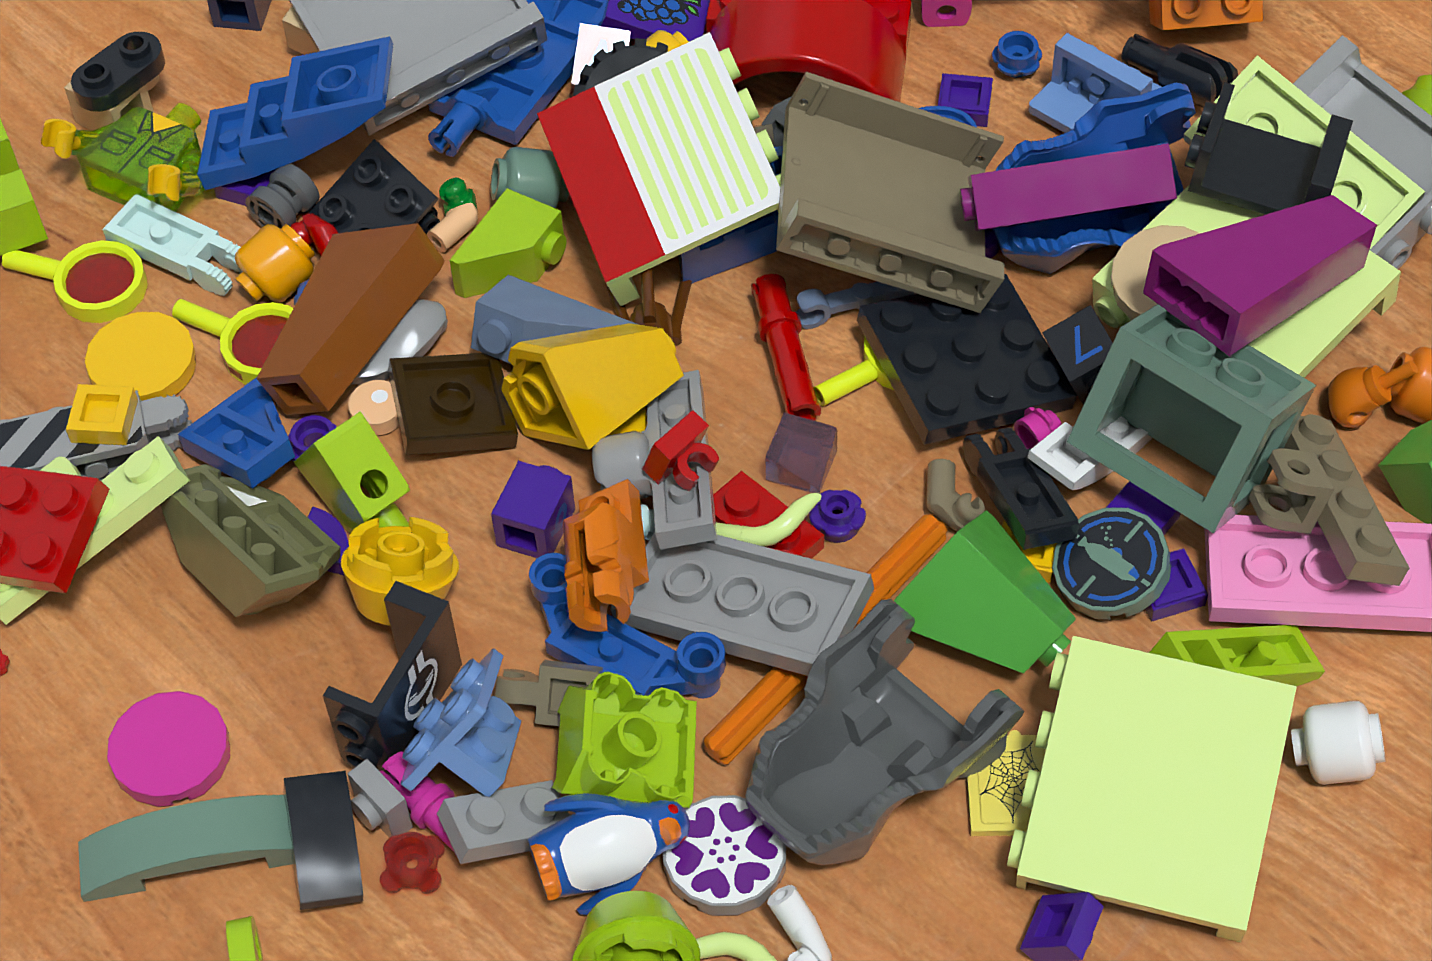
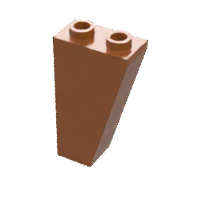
[256,223,445,415]

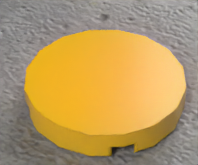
[85,312,196,401]

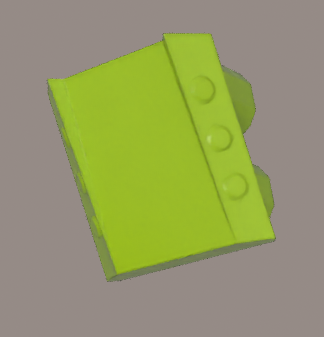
[552,672,697,808]

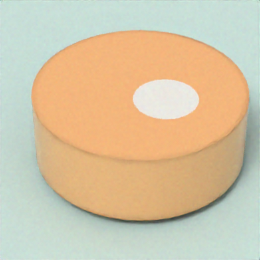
[348,380,399,436]

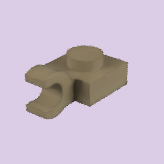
[495,660,603,726]

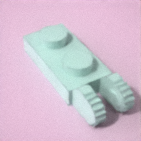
[102,194,242,296]

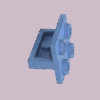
[1028,33,1161,133]
[400,648,521,797]

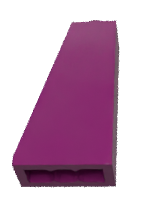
[960,143,1177,231]
[1143,195,1377,356]

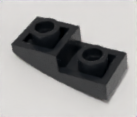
[283,770,363,910]

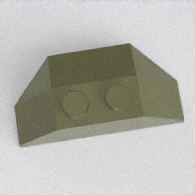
[160,464,341,617]

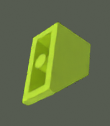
[449,188,567,298]

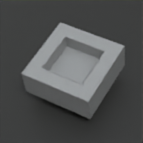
[347,759,413,842]

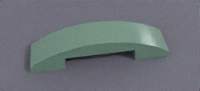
[78,795,293,902]

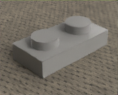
[437,780,570,864]

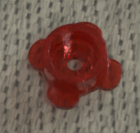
[380,832,445,894]

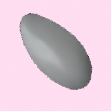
[351,299,448,385]

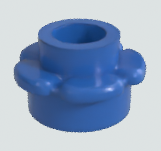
[992,31,1042,78]

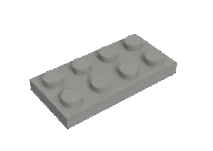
[610,532,874,676]

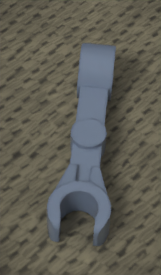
[796,281,917,329]

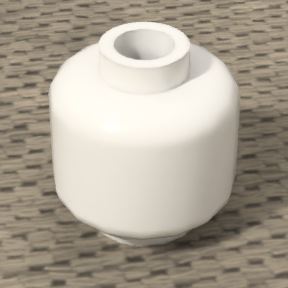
[1291,701,1385,785]

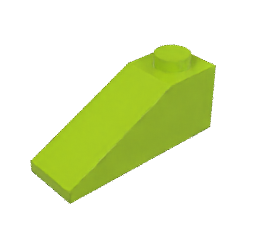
[1149,625,1325,686]

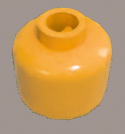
[235,224,315,303]

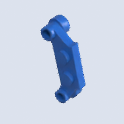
[529,553,726,699]

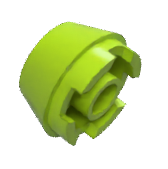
[572,891,701,961]

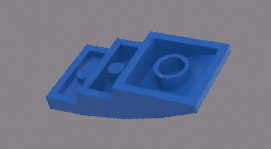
[197,36,394,190]

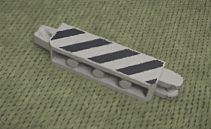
[0,390,192,481]

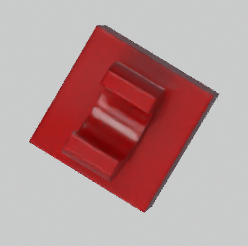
[642,410,719,491]

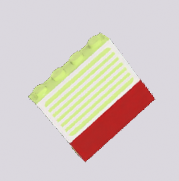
[537,32,781,306]

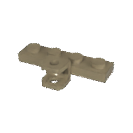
[1249,414,1410,586]

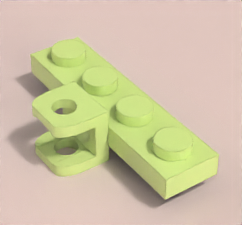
[0,436,190,625]

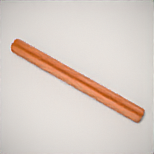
[703,514,947,765]

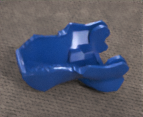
[993,82,1196,274]

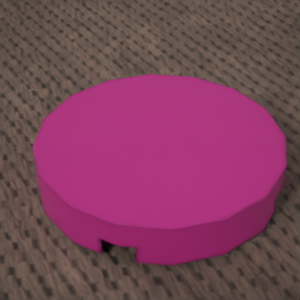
[107,691,230,807]

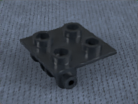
[308,139,440,235]

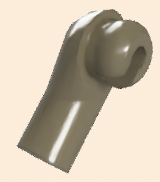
[927,459,985,531]

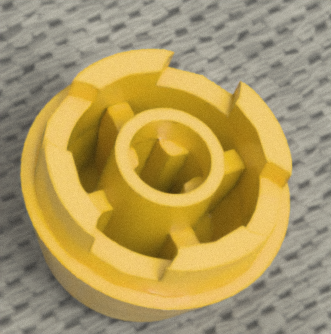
[341,517,459,625]

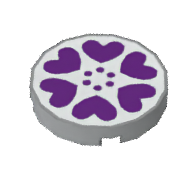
[663,795,786,916]

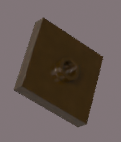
[388,353,518,455]

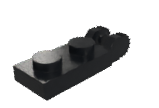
[962,427,1079,550]

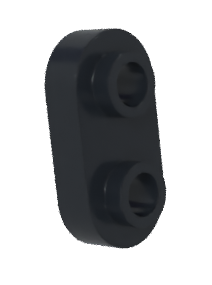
[71,32,165,112]

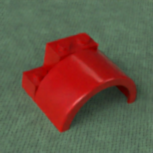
[706,0,912,102]

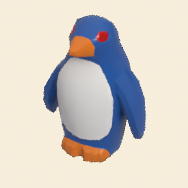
[528,793,690,915]

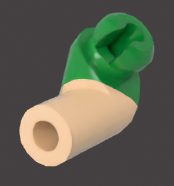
[427,177,478,252]

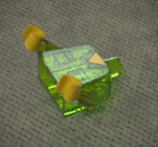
[41,103,204,212]

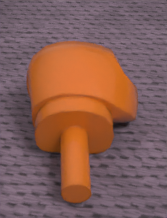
[1328,360,1418,428]

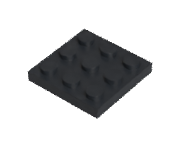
[856,274,1078,445]

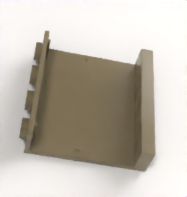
[776,72,1004,313]

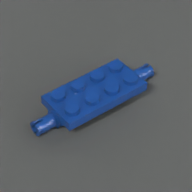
[428,0,607,157]

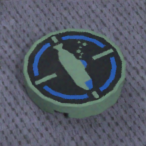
[1052,508,1171,620]

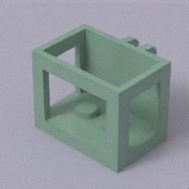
[1067,304,1316,533]

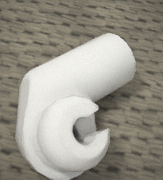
[767,885,832,961]

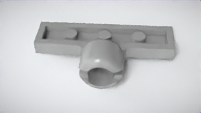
[592,370,717,550]

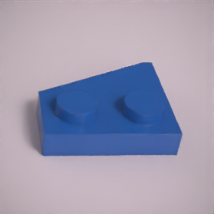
[178,377,295,488]

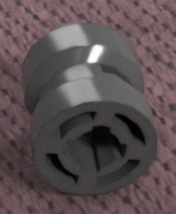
[245,164,320,229]

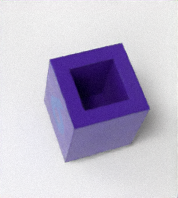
[491,460,575,558]

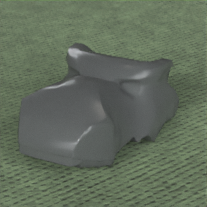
[745,599,1025,865]

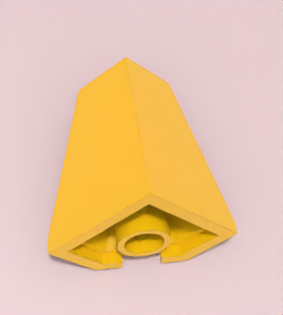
[501,323,684,450]

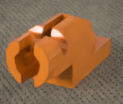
[563,479,649,632]

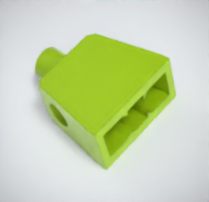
[294,411,410,533]

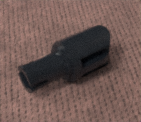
[1121,34,1238,108]

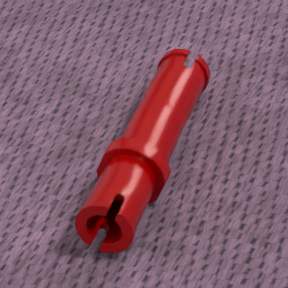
[751,273,821,425]

